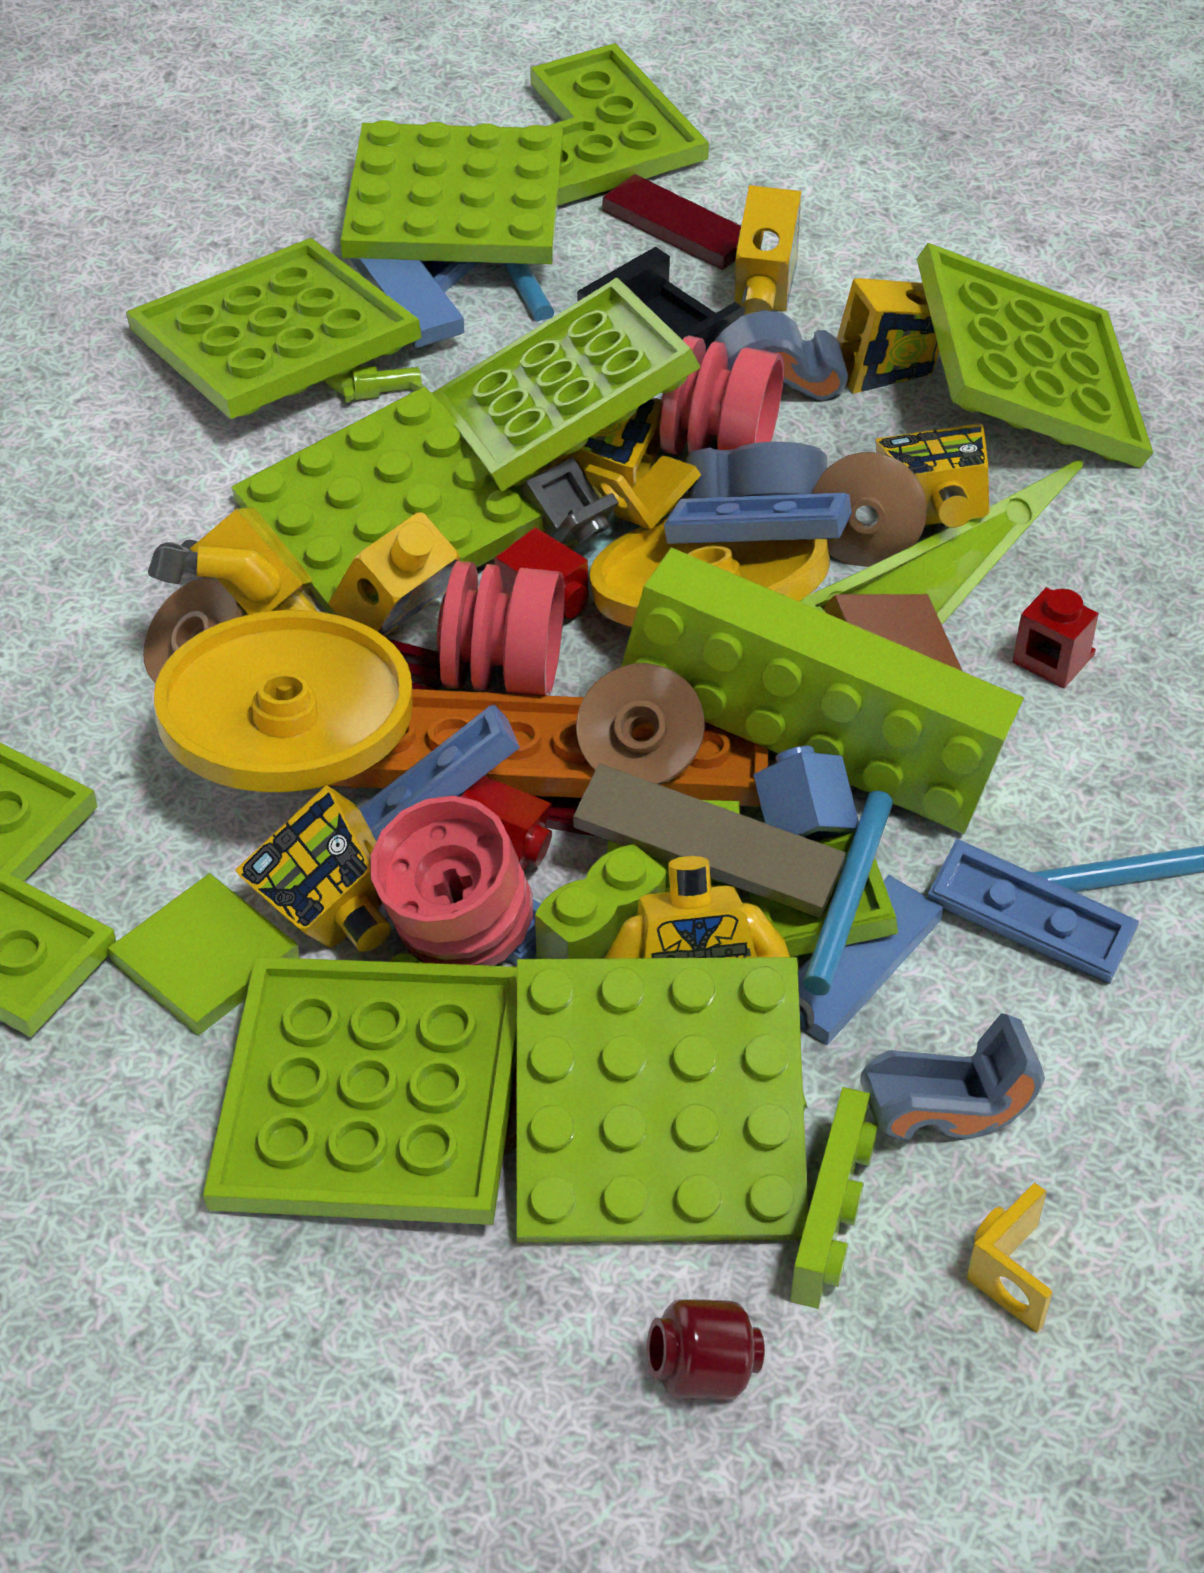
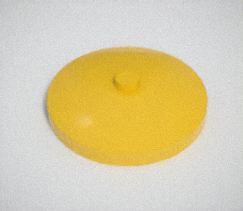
[590,517,830,627]
[154,610,413,792]

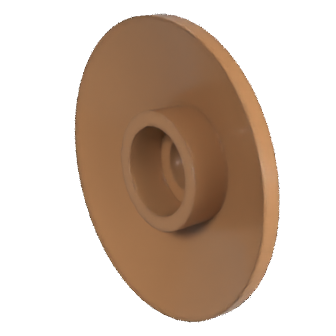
[812,452,927,567]
[143,578,242,683]
[576,663,705,785]

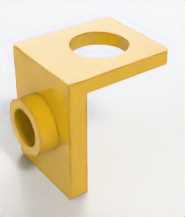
[584,456,701,529]
[967,1182,1053,1333]

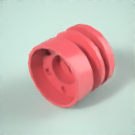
[660,336,784,455]
[437,561,564,696]
[371,795,533,966]

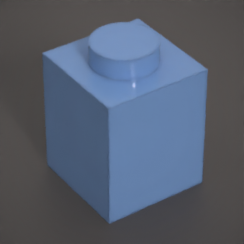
[753,746,859,841]

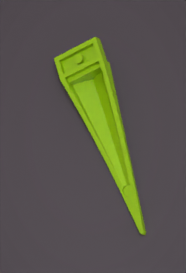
[799,460,1083,625]

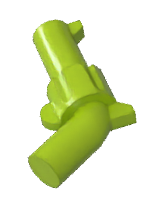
[322,366,423,403]

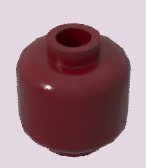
[647,1299,765,1400]

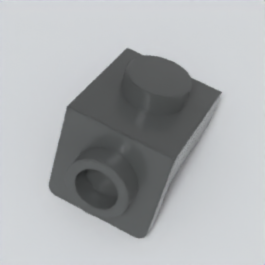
[520,457,619,544]

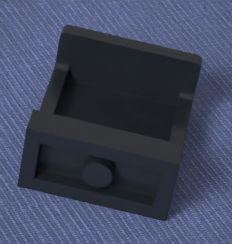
[577,247,745,352]

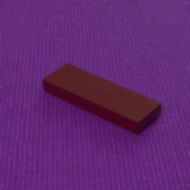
[602,174,741,270]

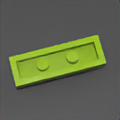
[790,1087,878,1309]

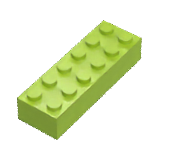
[621,547,1024,834]

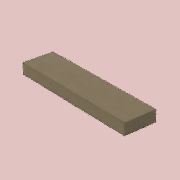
[573,763,846,918]

